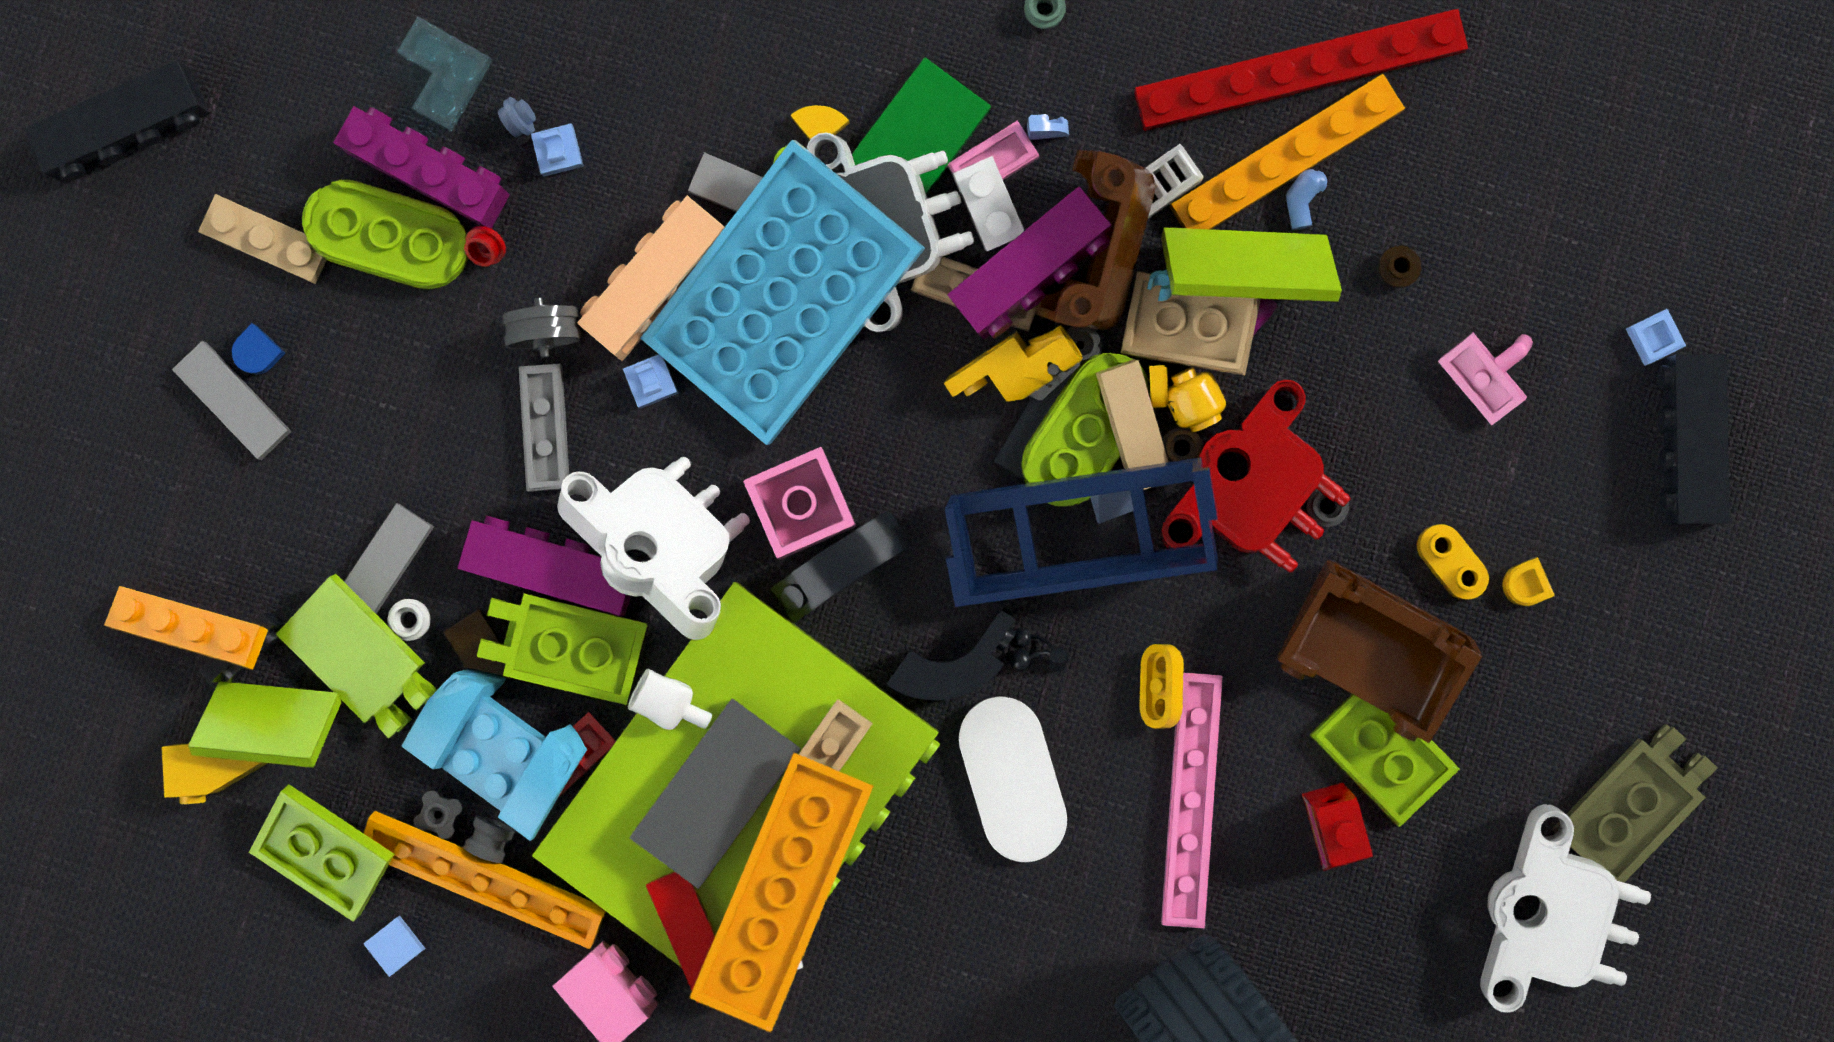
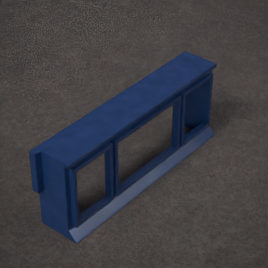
[945,457,1218,607]

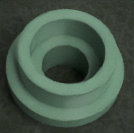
[1024,0,1066,29]

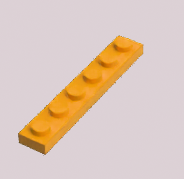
[1170,74,1405,230]
[364,811,606,949]

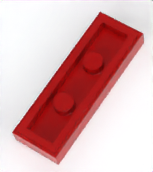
[645,871,716,1003]

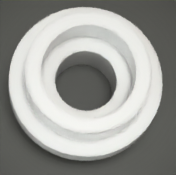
[387,599,431,641]

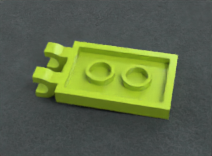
[276,574,437,738]
[477,593,647,705]

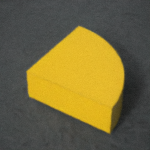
[791,105,849,140]

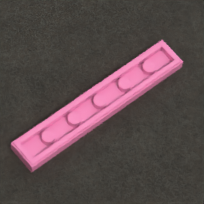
[1161,672,1223,928]

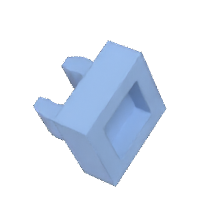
[531,124,584,177]
[623,354,678,409]

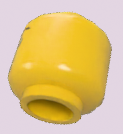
[1168,367,1226,432]

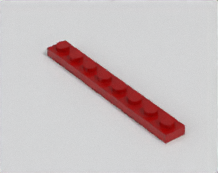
[1134,9,1468,131]

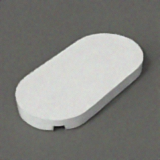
[959,696,1067,862]

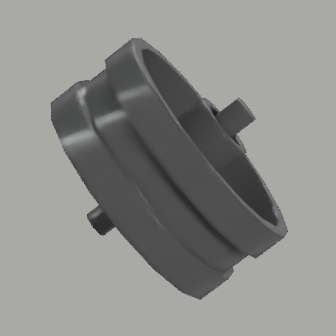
[502,298,581,357]

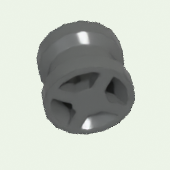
[463,815,515,863]

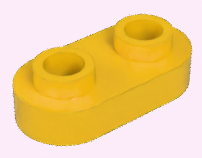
[1417,524,1489,599]
[1140,644,1184,729]

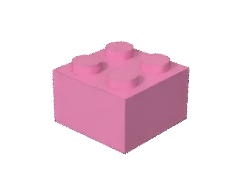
[743,447,857,560]
[552,940,658,1042]

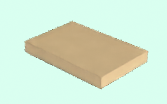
[1121,272,1261,375]

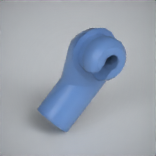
[1286,169,1327,230]

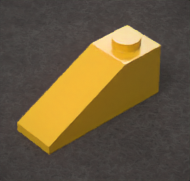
[162,743,267,804]

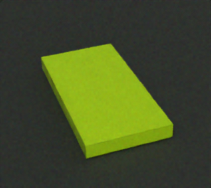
[1161,227,1342,302]

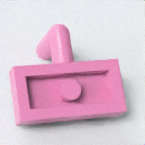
[1438,333,1533,425]

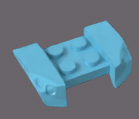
[402,669,587,841]

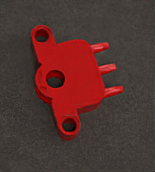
[1161,380,1351,573]

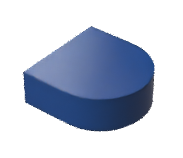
[232,323,286,374]

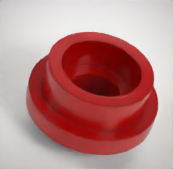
[464,226,506,267]

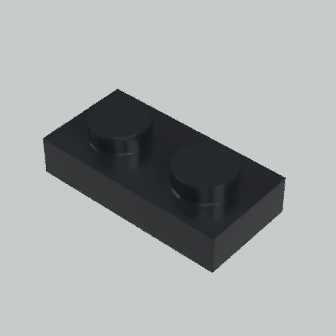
[200,613,285,683]

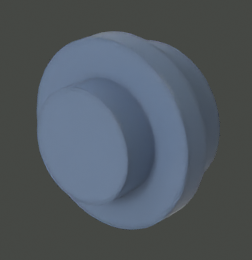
[498,97,536,138]

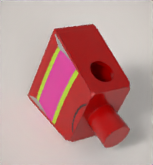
[1302,783,1373,871]

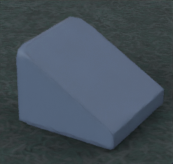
[1090,490,1134,524]

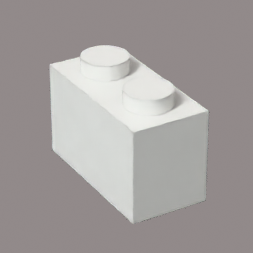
[952,156,1024,251]

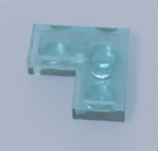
[397,16,492,132]

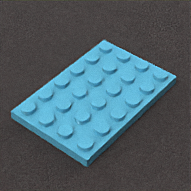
[640,140,925,445]

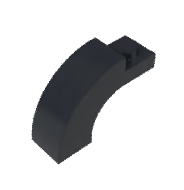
[771,510,912,623]
[886,610,1016,700]

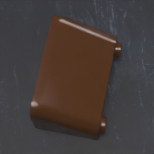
[1035,150,1156,330]
[1278,560,1482,743]

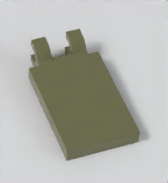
[1552,724,1718,883]

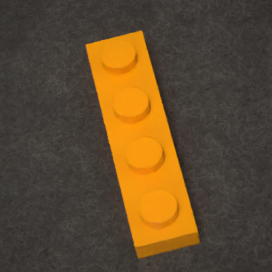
[104,586,268,670]

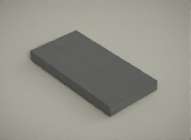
[629,698,801,889]

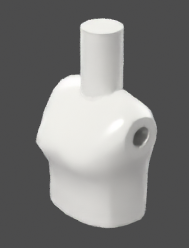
[628,669,712,730]

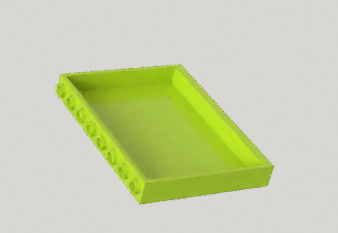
[532,582,940,967]

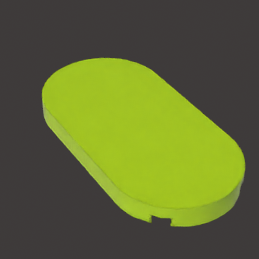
[302,180,468,289]
[1022,353,1151,506]

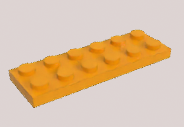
[690,753,874,1032]

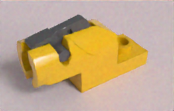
[944,325,1083,402]

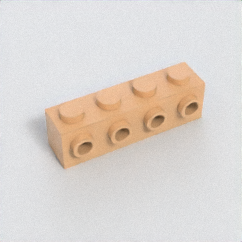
[577,195,725,361]

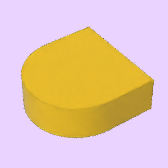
[1149,365,1168,408]
[1503,557,1555,606]

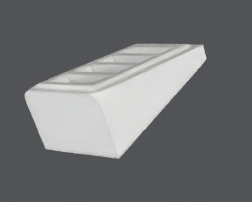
[1146,144,1203,218]

